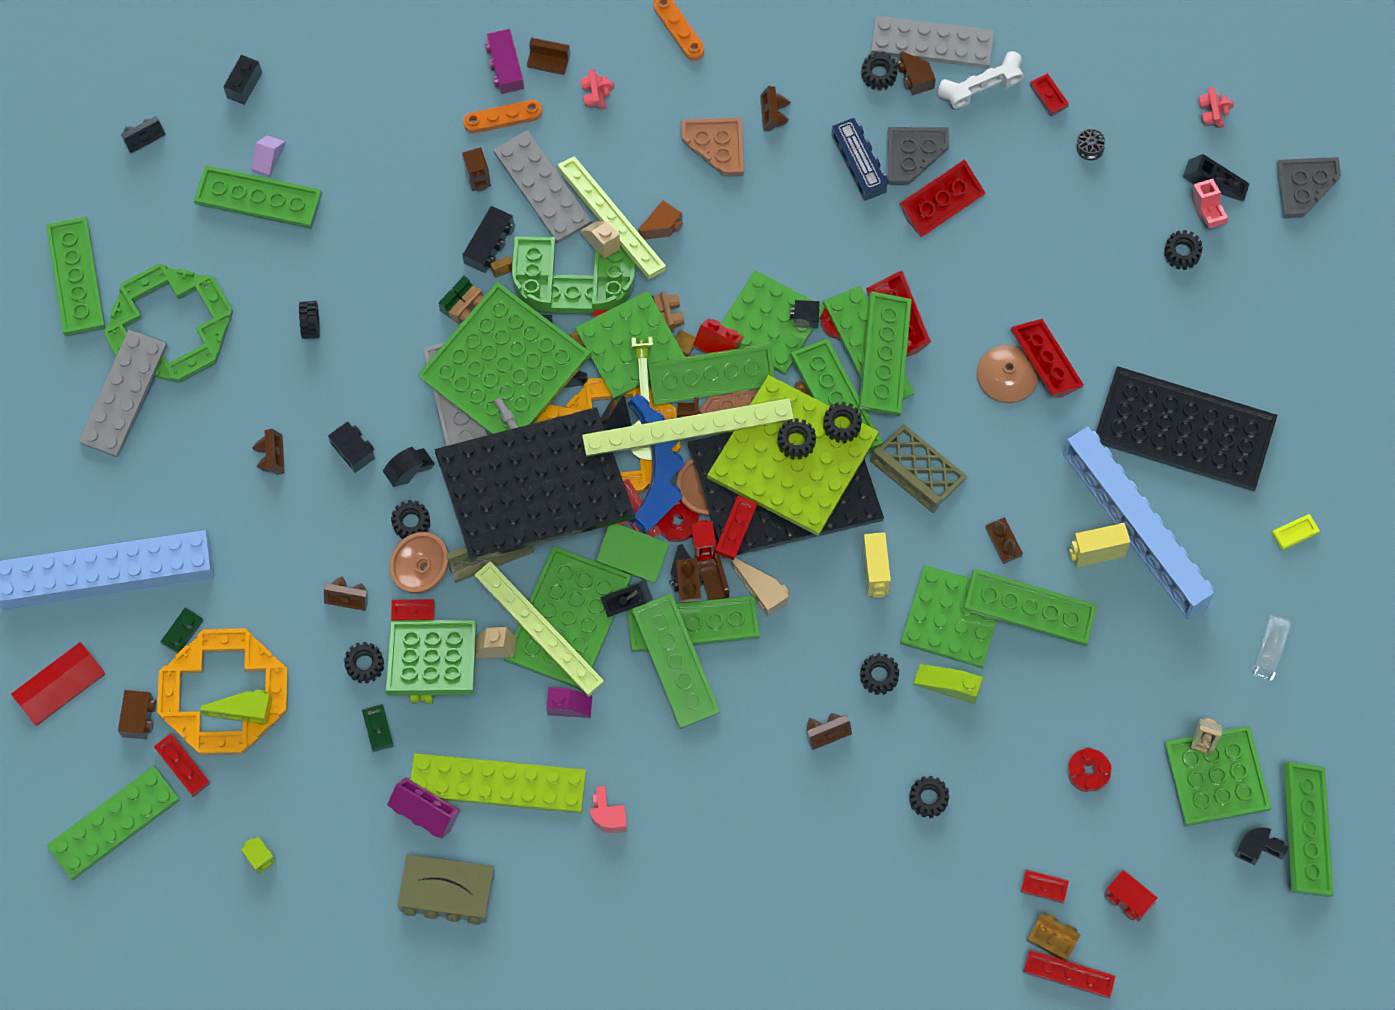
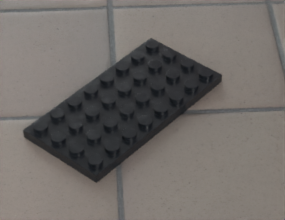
[1096,366,1278,492]

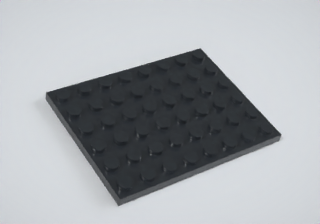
[435,407,635,562]
[687,431,884,558]

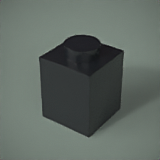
[790,300,820,328]

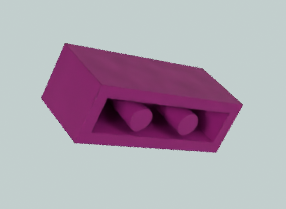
[484,29,524,94]
[387,777,460,839]

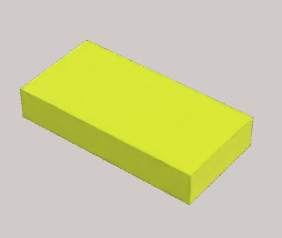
[1272,514,1320,551]

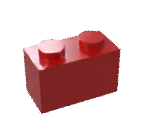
[693,318,744,353]
[691,520,716,562]
[1104,869,1158,922]

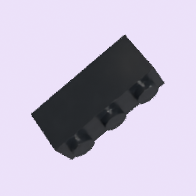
[462,206,515,273]

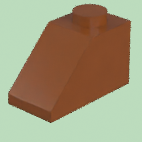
[638,200,683,240]

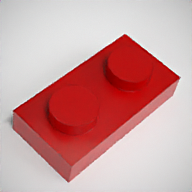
[1030,73,1069,116]
[391,599,435,621]
[1020,870,1069,904]

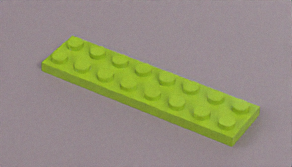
[410,753,586,814]

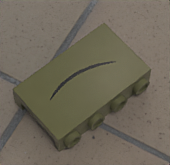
[398,855,495,925]

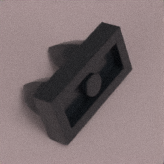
[121,116,166,153]

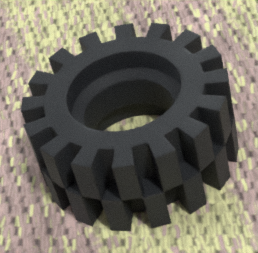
[861,51,898,91]
[1164,230,1203,270]
[299,301,320,339]
[823,402,862,443]
[777,418,816,460]
[391,500,430,539]
[344,642,384,684]
[860,653,899,695]
[909,776,949,818]

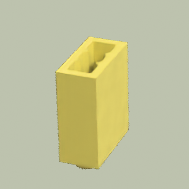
[1069,523,1130,567]
[862,533,891,598]

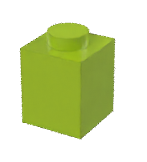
[240,836,276,875]

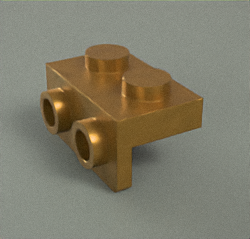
[1027,913,1081,961]

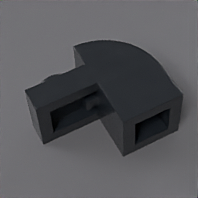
[383,447,435,487]
[1235,827,1289,866]

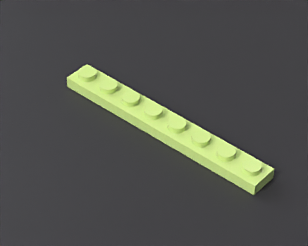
[557,156,666,279]
[474,561,604,697]

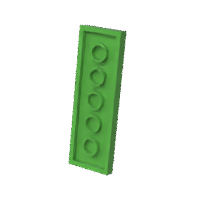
[194,165,322,228]
[46,216,105,336]
[823,285,914,400]
[859,292,911,416]
[790,338,883,451]
[647,344,775,405]
[963,569,1097,646]
[632,593,720,729]
[628,595,760,652]
[1284,762,1334,897]
[46,766,180,880]

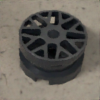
[1077,129,1105,161]

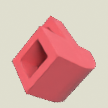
[1193,179,1228,229]
[590,786,627,833]

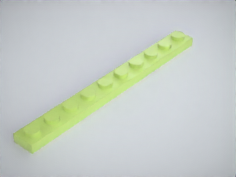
[582,398,794,457]

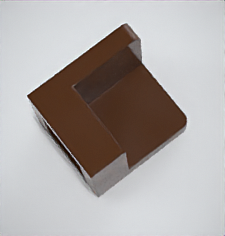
[677,397,699,418]

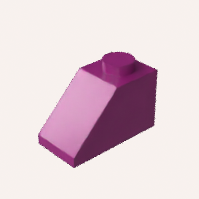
[546,687,592,718]

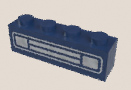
[832,118,889,201]

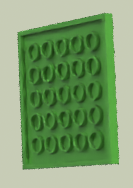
[417,282,592,434]

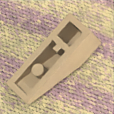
[732,558,790,617]
[1190,718,1222,755]

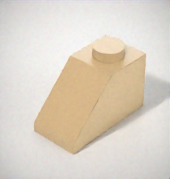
[580,221,620,259]
[475,627,516,659]

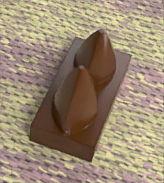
[760,86,791,131]
[252,428,285,475]
[985,517,1023,564]
[676,558,701,603]
[324,576,368,611]
[807,713,852,750]

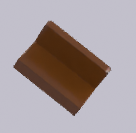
[527,37,571,75]
[698,553,729,600]

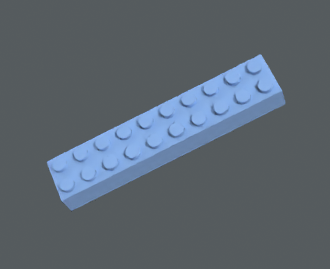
[1063,427,1214,620]
[0,530,214,610]

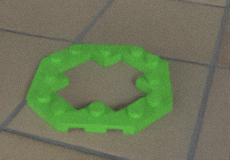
[104,264,233,383]

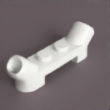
[938,51,1024,109]

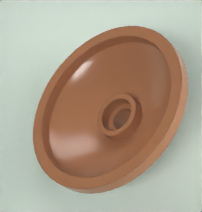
[977,345,1039,403]
[676,459,709,516]
[389,532,449,593]

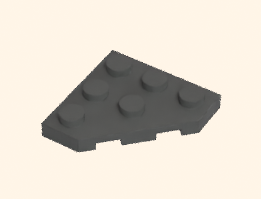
[888,127,949,185]
[1277,157,1341,218]

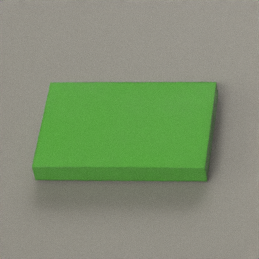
[595,523,669,583]

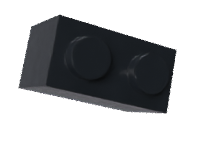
[223,54,262,105]
[328,421,375,473]

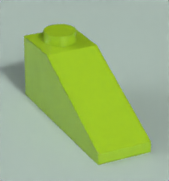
[913,664,983,704]
[200,689,272,725]

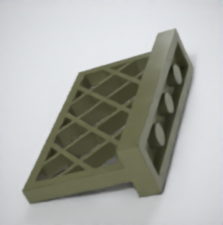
[870,424,967,513]
[446,546,534,583]

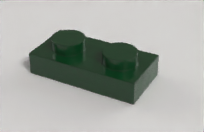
[160,608,204,654]
[362,704,394,752]

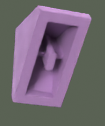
[251,136,286,177]

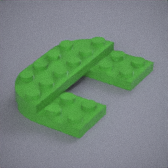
[512,236,636,313]

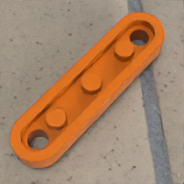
[654,0,704,61]
[463,100,542,134]

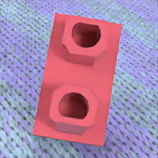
[580,69,614,110]
[1199,87,1234,128]

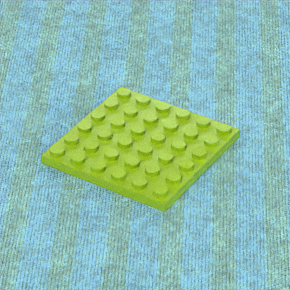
[707,375,879,536]

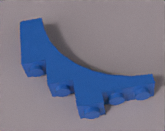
[628,394,685,534]

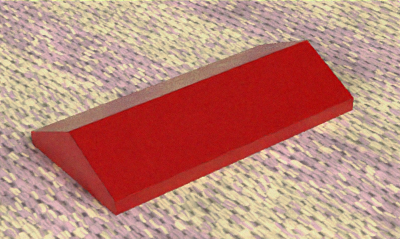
[900,159,986,237]
[866,270,931,357]
[1010,319,1084,397]
[11,642,105,726]

